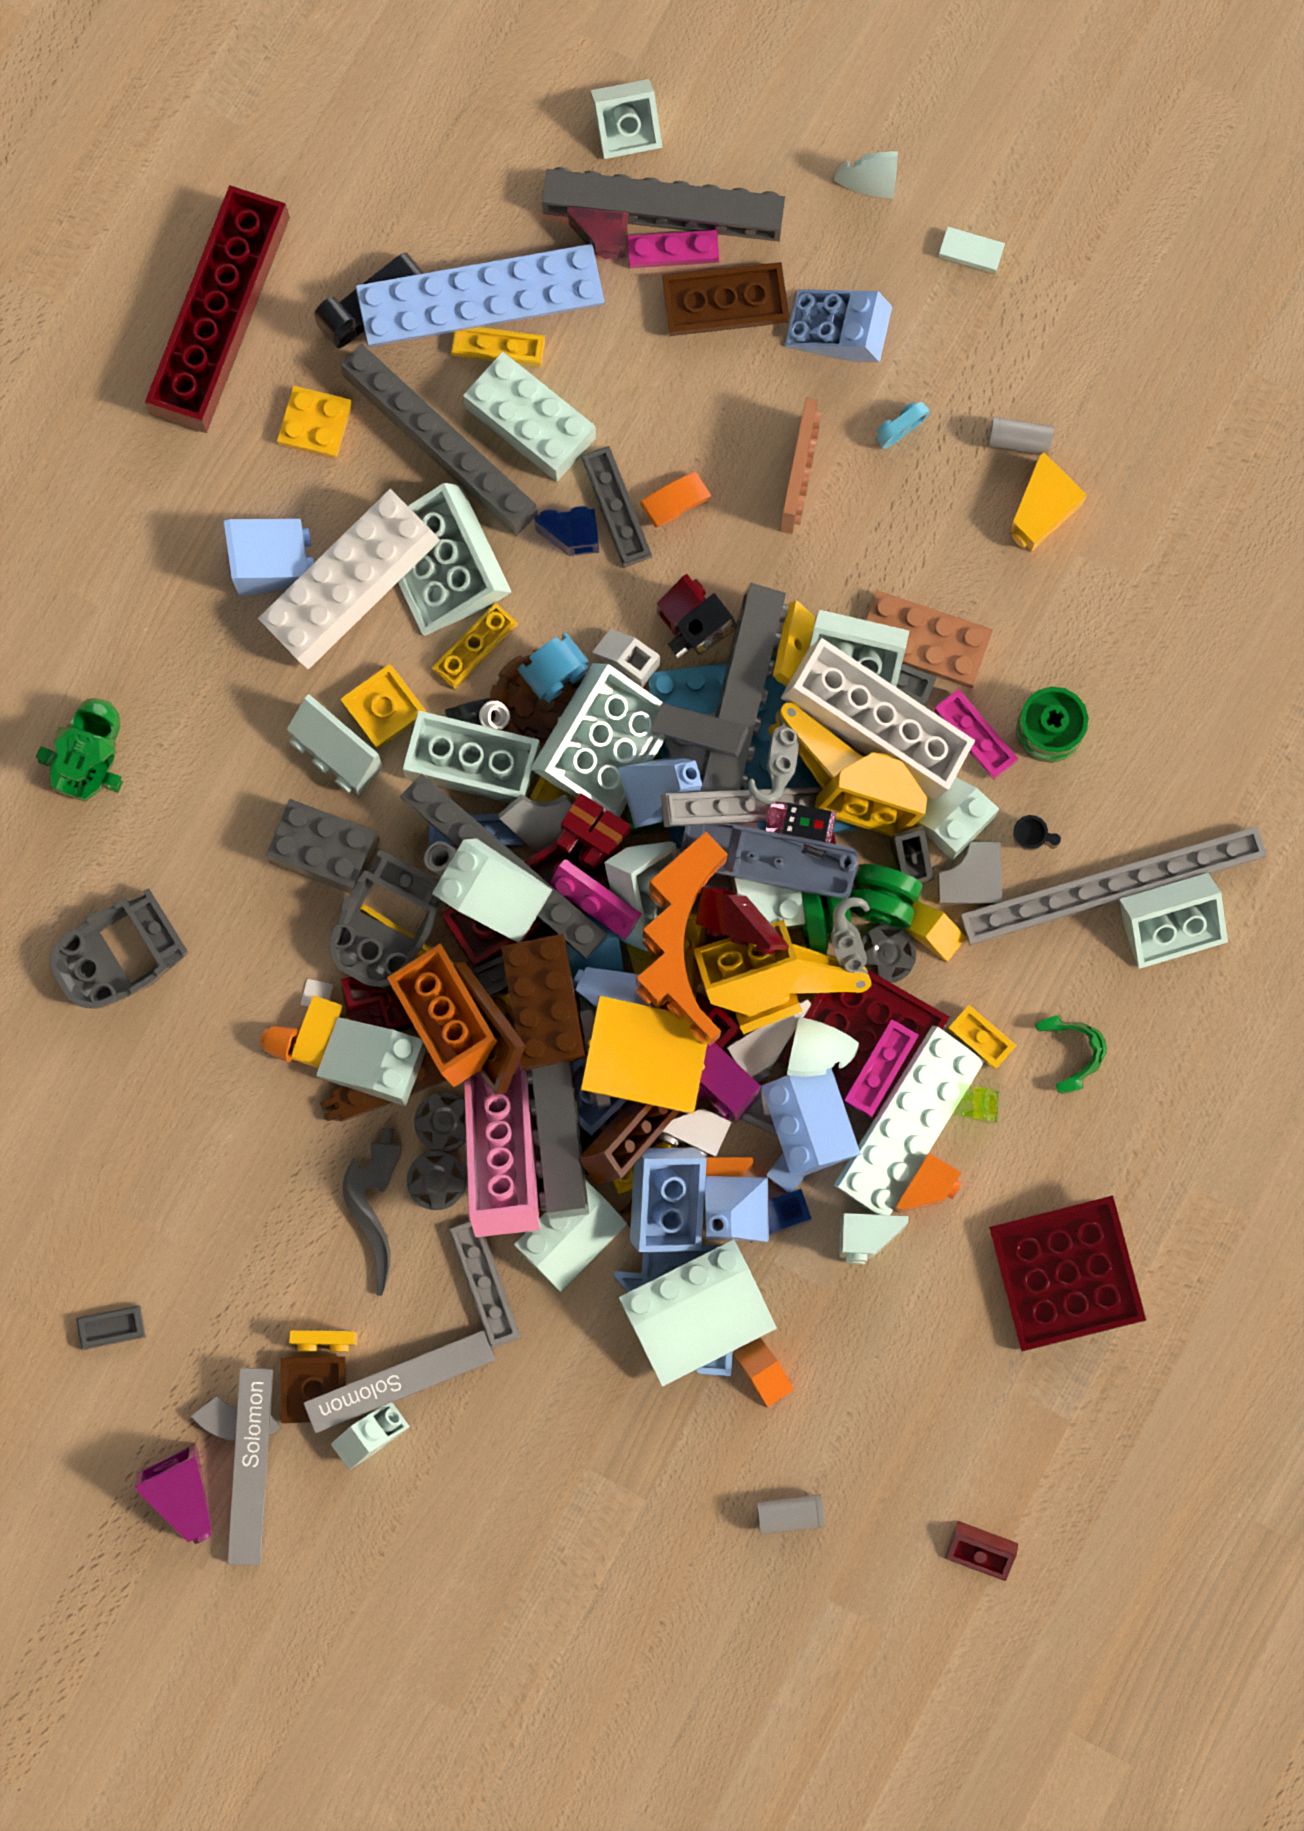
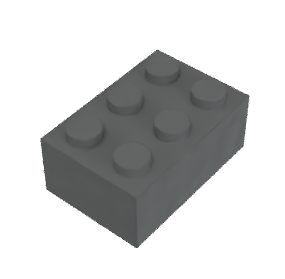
[266,799,379,893]

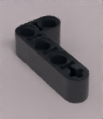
[314,252,424,349]

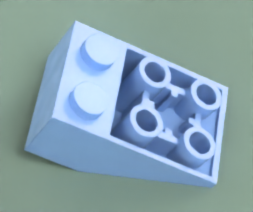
[785,290,892,362]

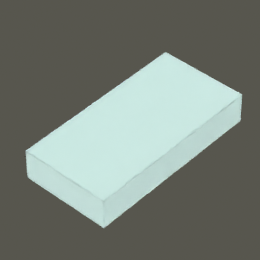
[938,227,1005,274]

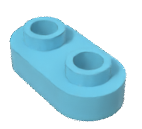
[875,402,931,449]

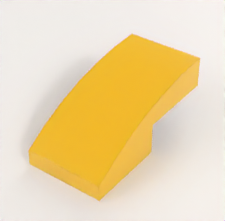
[291,995,343,1068]

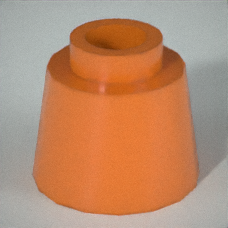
[260,1026,299,1063]

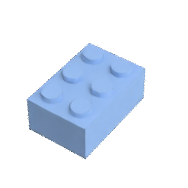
[630,1147,707,1252]

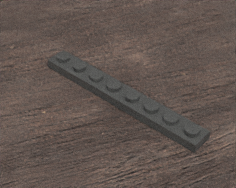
[400,773,608,960]

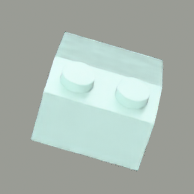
[432,838,553,943]
[730,878,805,930]
[316,1017,427,1106]

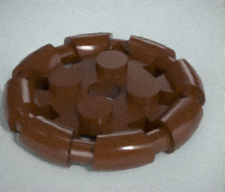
[490,649,589,755]

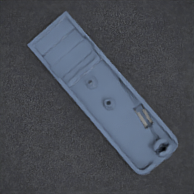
[679,823,858,900]

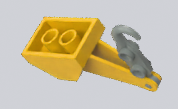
[748,702,927,837]
[693,897,871,1016]

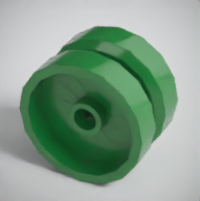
[1016,686,1089,763]
[848,863,923,929]
[801,892,852,955]

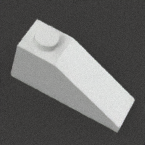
[726,999,811,1083]

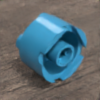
[517,632,589,703]

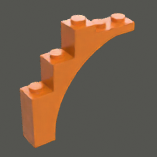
[636,832,728,1046]

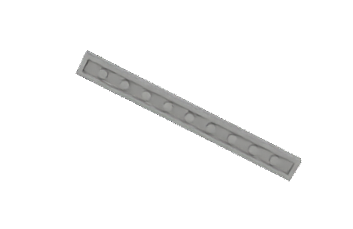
[960,826,1267,946]

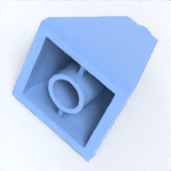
[618,756,702,828]
[573,967,655,1011]
[704,1176,769,1242]

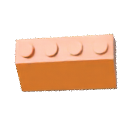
[387,944,497,1087]

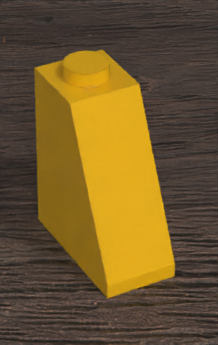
[1010,453,1087,552]

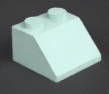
[590,79,663,159]
[914,777,999,861]
[839,1213,909,1265]

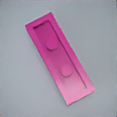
[628,230,719,268]
[934,689,1018,780]
[550,859,642,940]
[844,1019,919,1118]

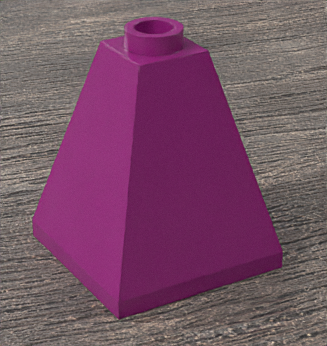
[135,1444,212,1544]

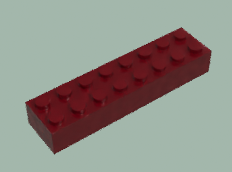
[145,185,290,433]

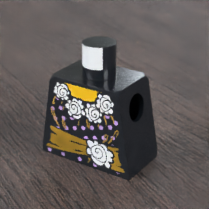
[667,592,736,658]

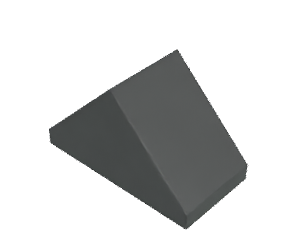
[890,826,934,883]

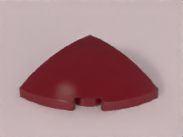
[340,977,414,1032]

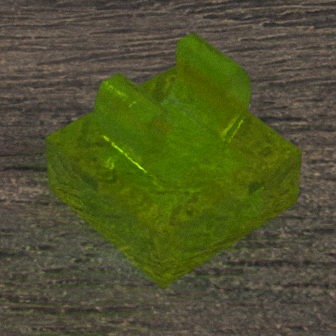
[963,1087,999,1123]

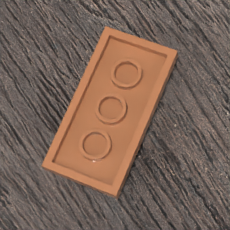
[780,397,822,534]
[866,590,993,688]

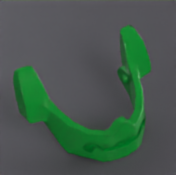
[1035,1015,1107,1094]

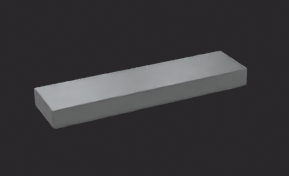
[449,1220,521,1349]

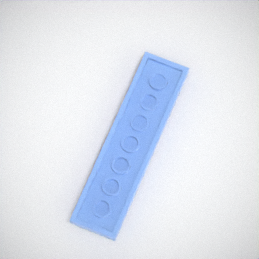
[356,244,605,347]

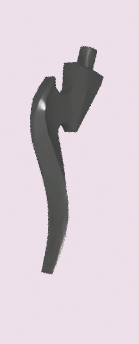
[343,1128,402,1296]

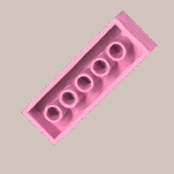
[464,1060,540,1237]

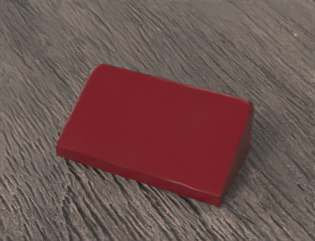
[945,1521,1018,1581]

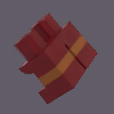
[556,792,631,870]

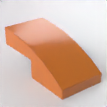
[640,471,711,529]

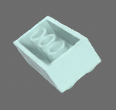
[463,352,596,482]
[403,711,540,804]

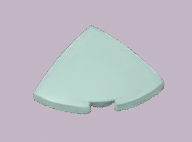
[834,151,898,199]
[787,1017,859,1077]

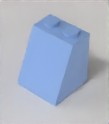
[224,519,314,597]

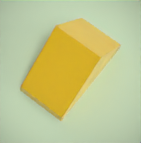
[903,901,966,962]

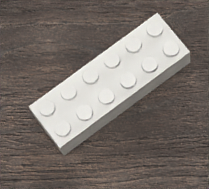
[258,489,440,669]
[781,638,975,800]

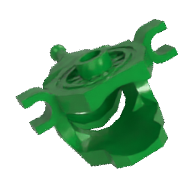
[36,698,123,802]

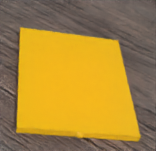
[581,996,712,1114]

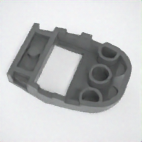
[329,850,442,987]
[50,888,189,1009]

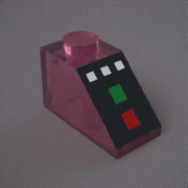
[568,207,629,260]
[766,802,837,843]

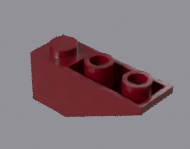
[695,887,789,954]

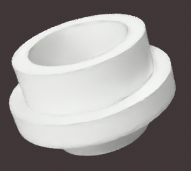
[479,701,510,730]

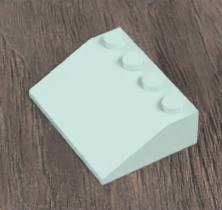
[398,483,512,636]
[531,663,665,817]
[619,1240,777,1387]

